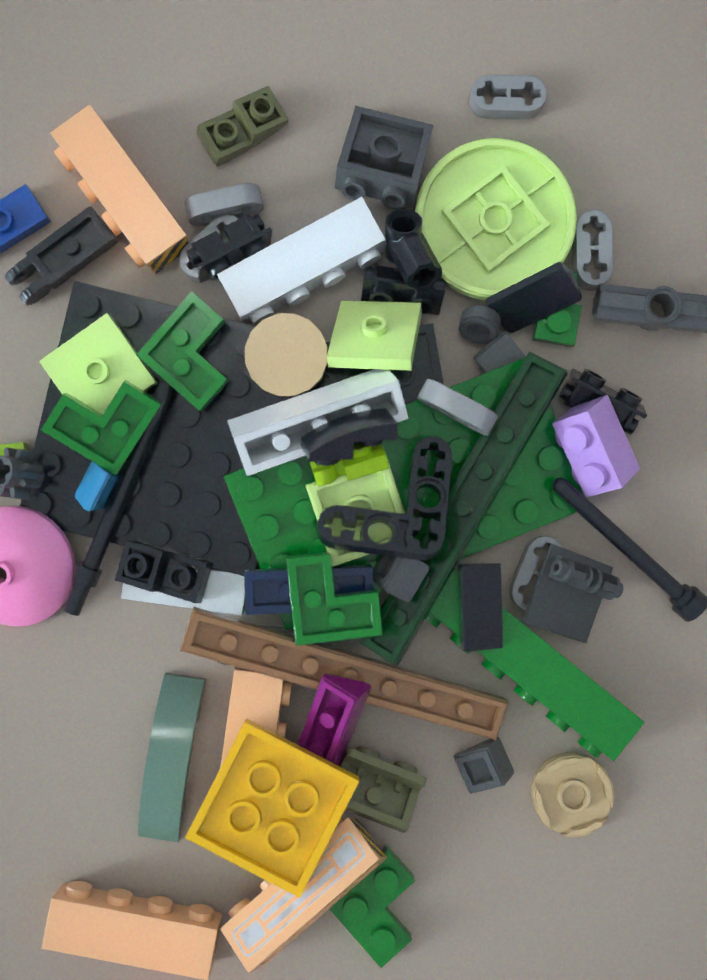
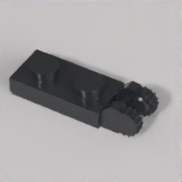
[4,206,118,306]

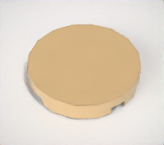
[245,313,328,397]
[531,752,615,838]

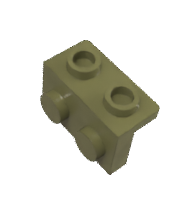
[340,746,427,833]

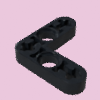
[317,436,452,560]

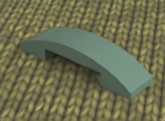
[138,673,206,842]

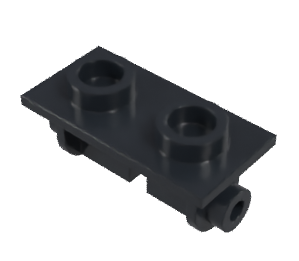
[186,214,272,283]
[361,264,445,315]
[559,369,647,435]

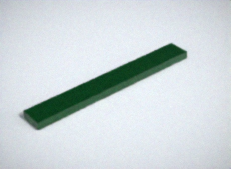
[360,351,568,666]

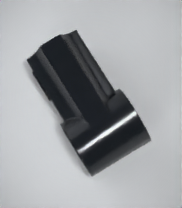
[385,209,442,292]

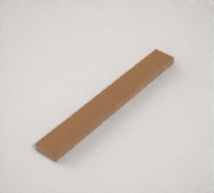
[180,606,509,740]

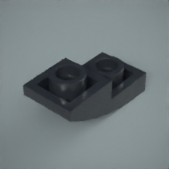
[301,408,398,466]
[115,540,212,603]

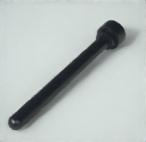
[552,477,707,622]

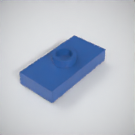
[0,184,51,254]

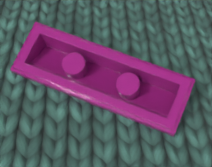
[297,673,372,766]

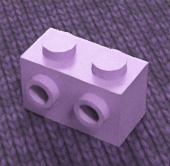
[552,395,641,498]

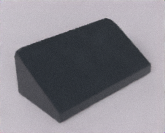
[485,262,582,333]
[458,563,503,651]

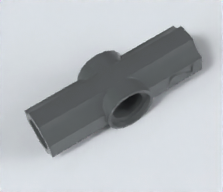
[592,284,707,333]

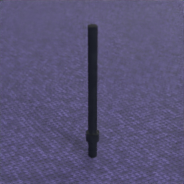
[64,381,174,616]

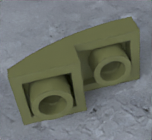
[197,86,289,166]

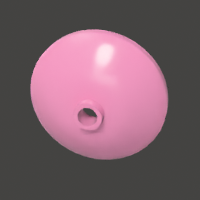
[0,505,76,627]

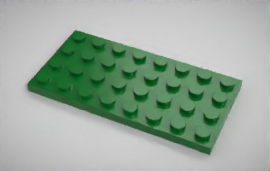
[223,357,583,630]

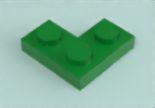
[136,291,230,412]
[41,380,162,475]
[286,552,382,646]
[330,845,415,968]

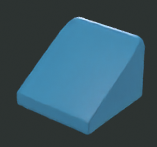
[75,461,119,511]

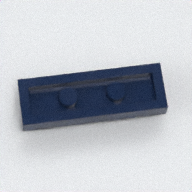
[244,565,374,615]

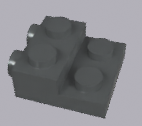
[335,106,433,210]

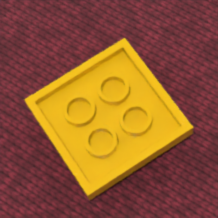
[185,718,359,898]

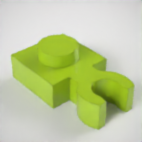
[310,442,389,486]

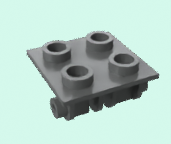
[522,543,623,643]

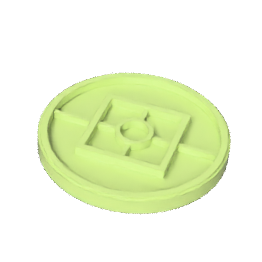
[415,138,577,301]

